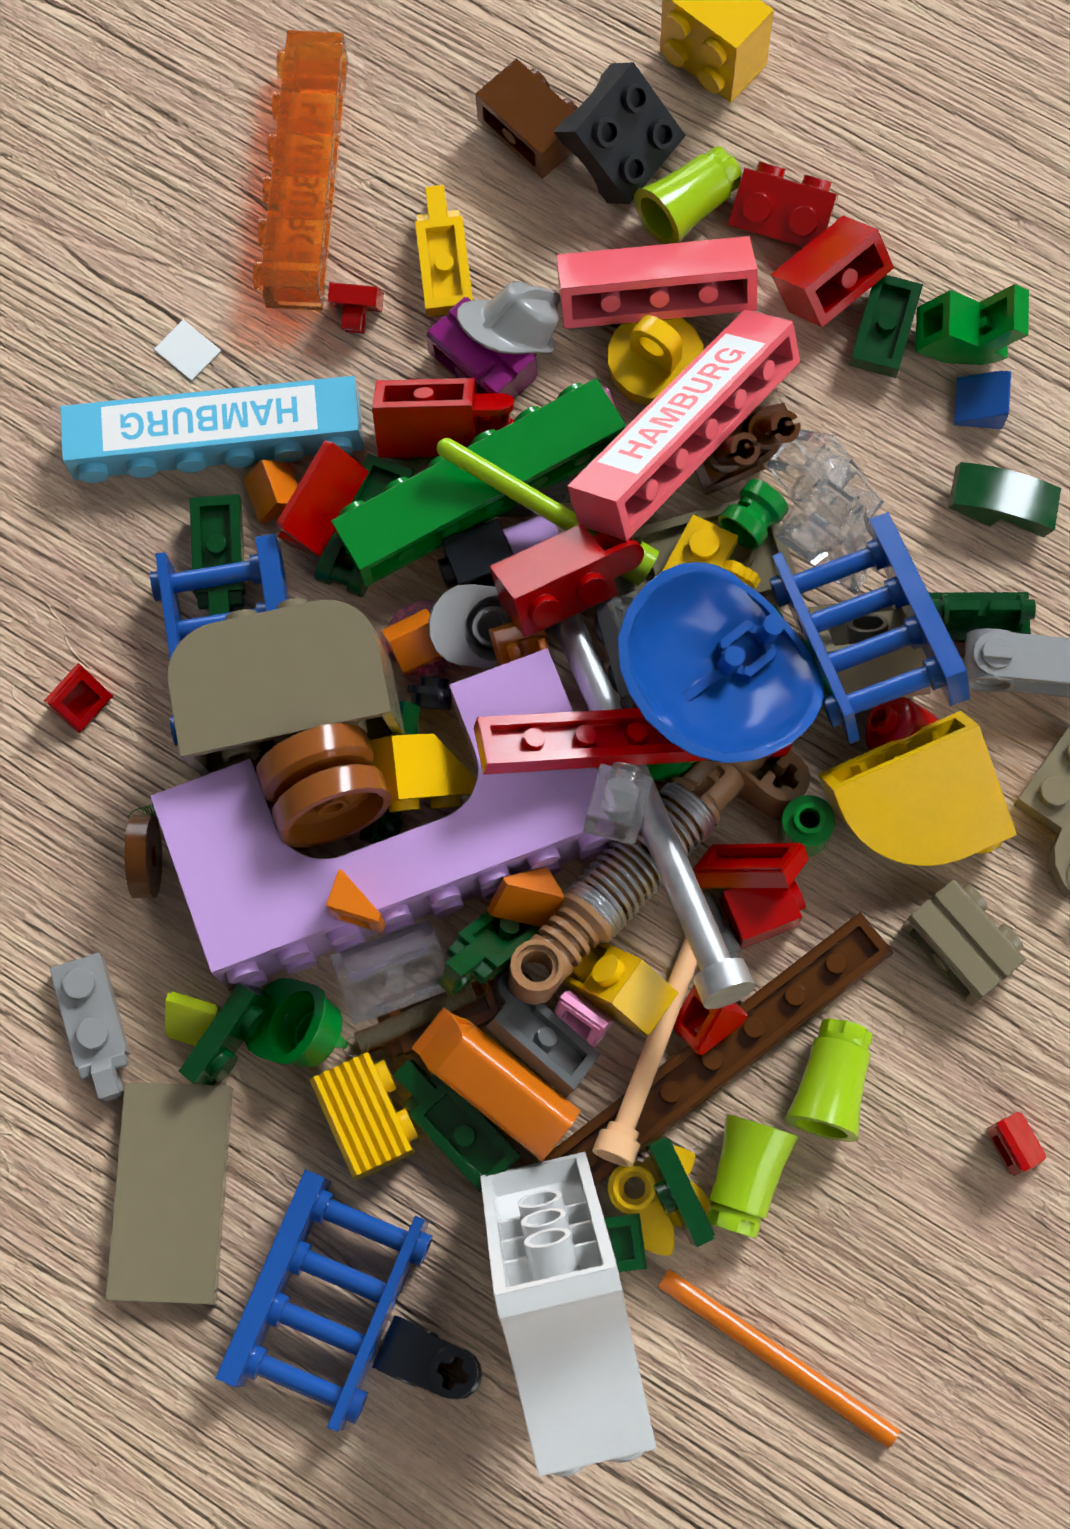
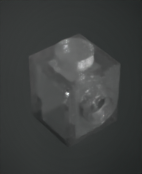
[583,762,654,846]

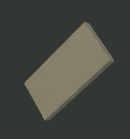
[106,1082,233,1305]

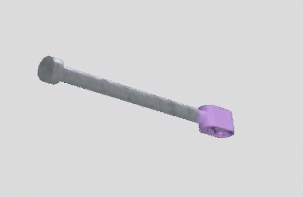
[502,516,755,1009]

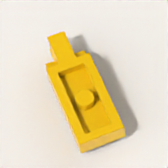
[415,185,473,317]

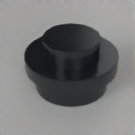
[407,676,452,710]

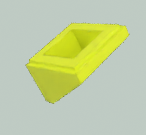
[165,991,221,1046]

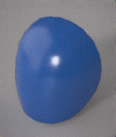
[618,562,824,763]

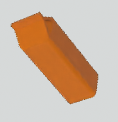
[411,1007,581,1162]

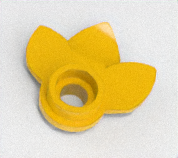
[608,1146,711,1256]

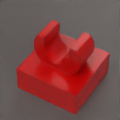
[328,282,384,334]

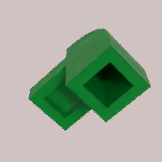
[915,284,1029,365]

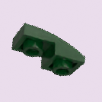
[948,462,1061,538]

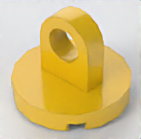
[608,315,703,406]

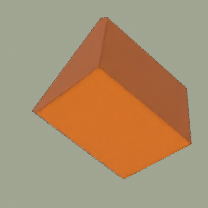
[243,460,298,525]
[381,609,442,675]

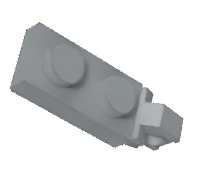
[49,952,131,1103]

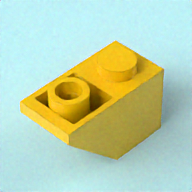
[369,733,477,812]
[562,943,679,1036]

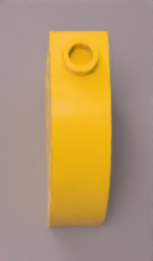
[818,711,1017,866]

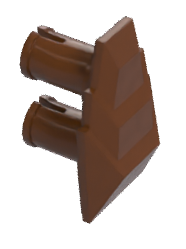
[694,403,801,495]

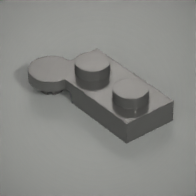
[485,970,601,1097]

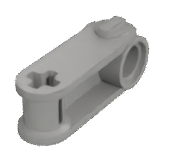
[963,628,1070,698]

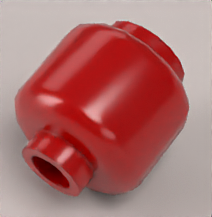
[865,697,938,751]

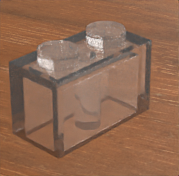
[330,919,446,1026]

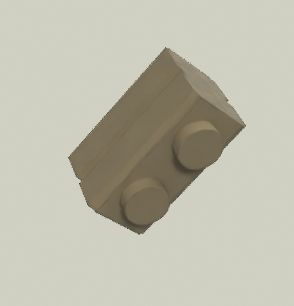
[901,879,1027,1006]

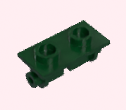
[928,592,1036,642]

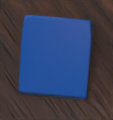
[953,371,1011,429]

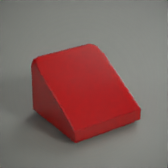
[673,984,748,1055]
[986,1112,1046,1176]

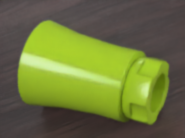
[634,146,742,244]
[785,1018,873,1142]
[707,1114,799,1239]

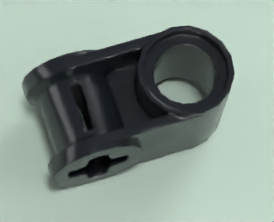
[372,1315,483,1400]

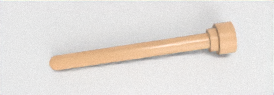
[592,936,697,1167]

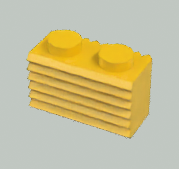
[309,1052,419,1181]

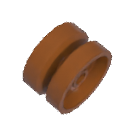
[256,723,391,848]

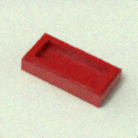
[693,843,809,888]

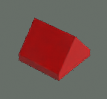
[44,663,113,733]

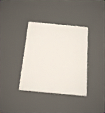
[154,319,221,381]

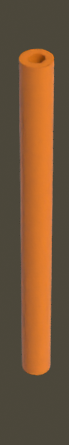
[658,1268,900,1449]

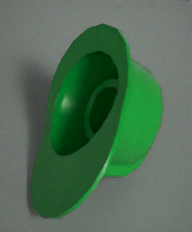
[244,978,349,1067]

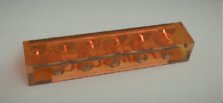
[253,30,349,311]

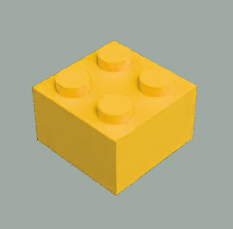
[660,0,774,103]

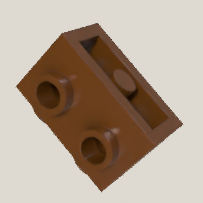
[475,58,578,179]

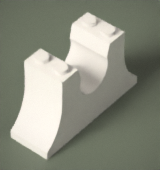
[480,1152,657,1477]

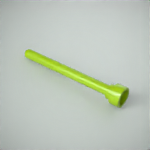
[437,438,659,586]

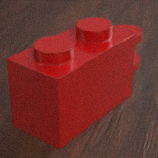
[372,378,514,460]
[490,524,644,638]

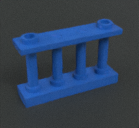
[769,512,970,743]
[150,534,289,746]
[215,1169,433,1432]

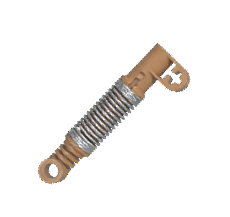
[508,749,811,1005]

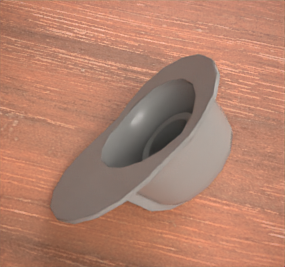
[457,281,561,354]
[428,584,513,669]

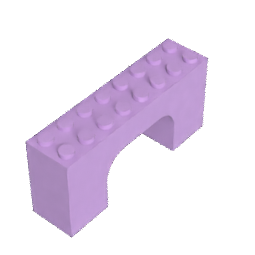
[150,648,617,990]

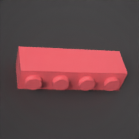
[556,236,758,329]

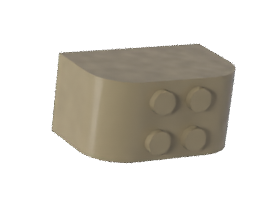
[167,598,405,776]

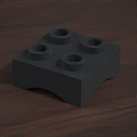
[554,62,686,204]

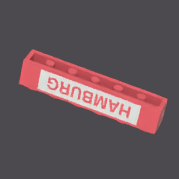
[568,310,800,541]

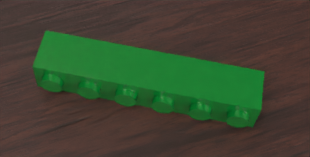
[331,378,627,587]

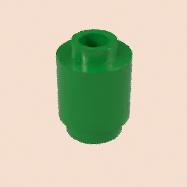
[778,795,835,857]

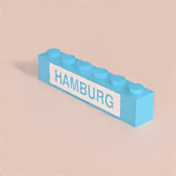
[60,376,364,483]

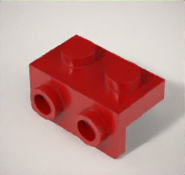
[728,161,839,247]

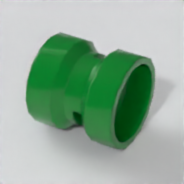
[718,478,789,550]

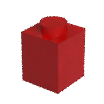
[720,880,806,949]

